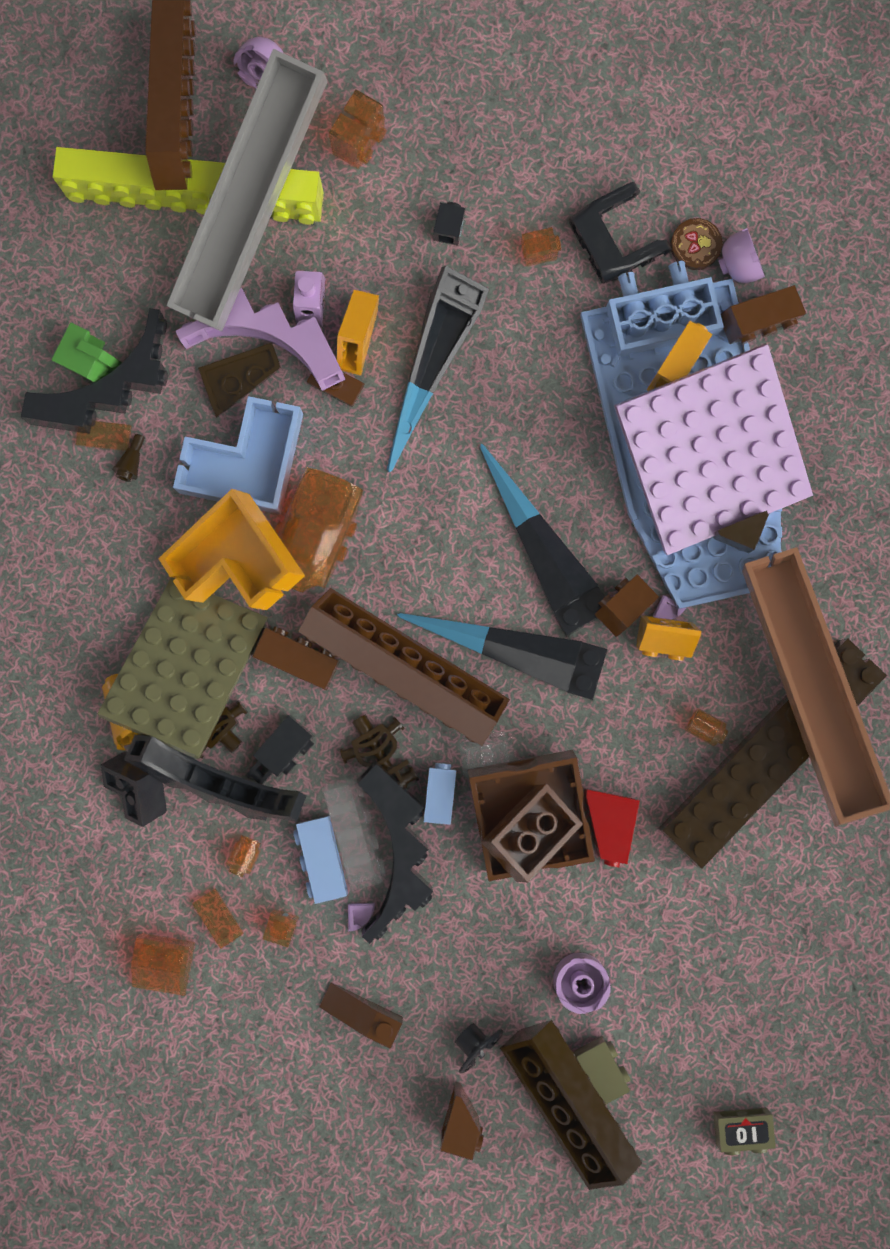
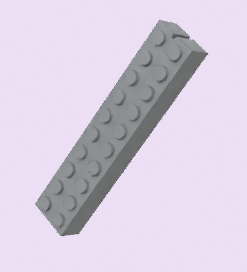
[166,49,328,332]

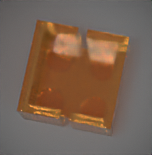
[329,89,386,169]

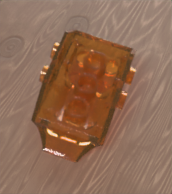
[275,468,363,593]

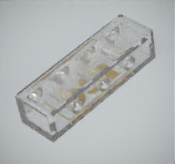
[322,777,387,891]

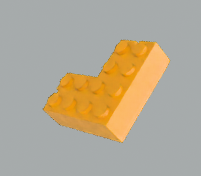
[158,489,305,610]

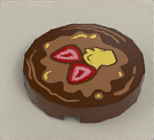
[670,218,723,270]

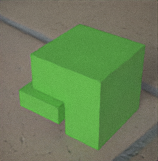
[52,322,122,383]

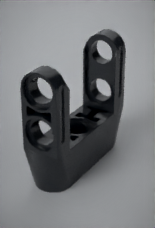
[569,182,672,284]

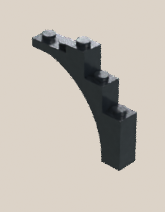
[21,308,168,434]
[124,735,306,821]
[357,760,433,944]

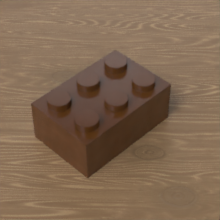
[481,784,583,883]

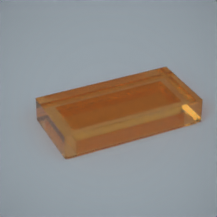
[76,421,132,451]
[192,888,244,949]

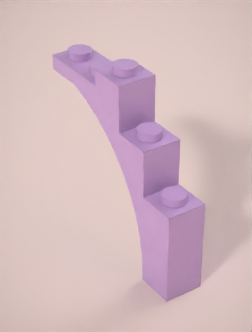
[176,288,345,391]

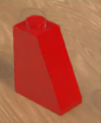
[584,788,640,868]

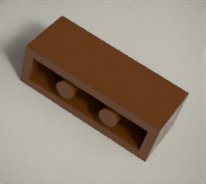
[721,285,806,345]
[252,626,340,690]

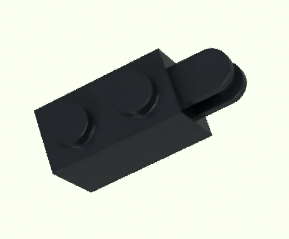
[246,715,315,785]

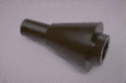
[112,434,145,482]

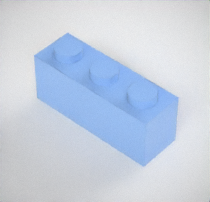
[293,815,348,904]

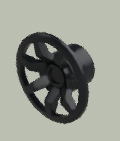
[455,1023,503,1074]

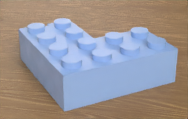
[173,396,303,515]

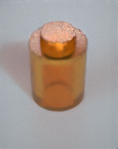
[685,708,729,747]

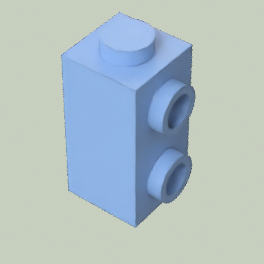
[424,763,456,825]

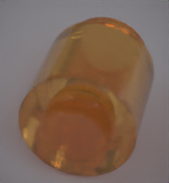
[226,835,261,877]

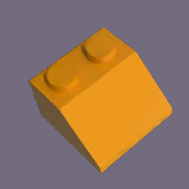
[636,615,701,661]

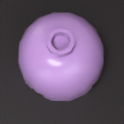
[234,37,283,88]
[719,229,765,283]

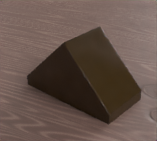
[713,510,769,553]

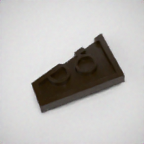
[198,343,282,418]

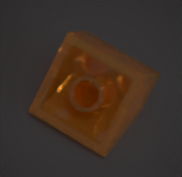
[131,933,195,996]

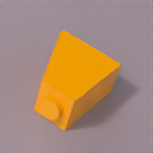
[337,290,379,376]
[647,321,713,391]

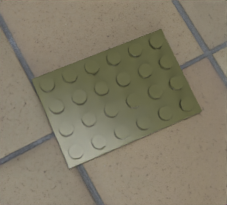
[97,577,268,759]

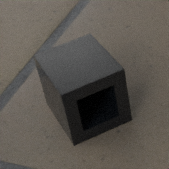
[433,202,465,246]

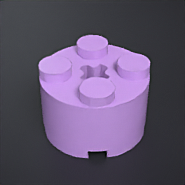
[553,953,611,1014]

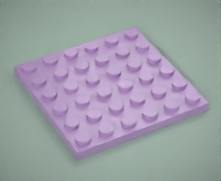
[614,344,813,555]

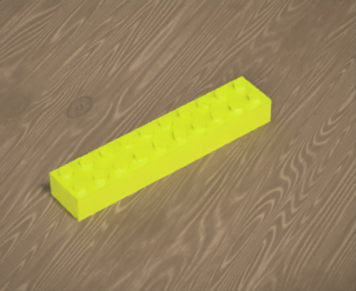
[53,147,324,225]

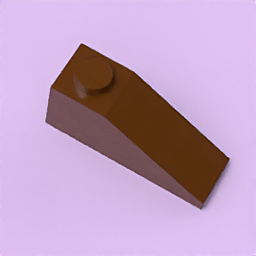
[319,982,403,1049]

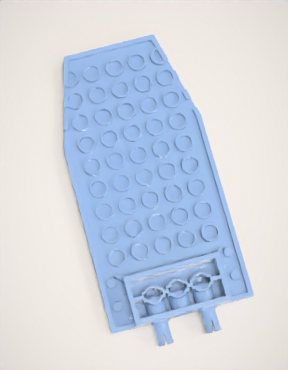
[580,261,782,609]

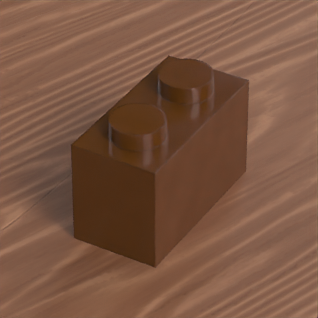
[594,574,659,637]

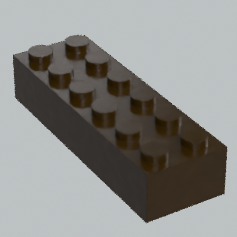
[500,1020,642,1190]

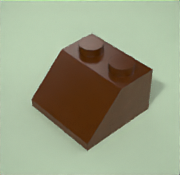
[440,1081,484,1161]

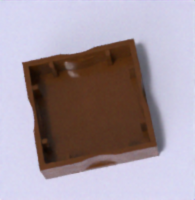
[467,750,595,881]

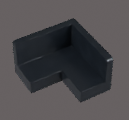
[100,751,167,827]

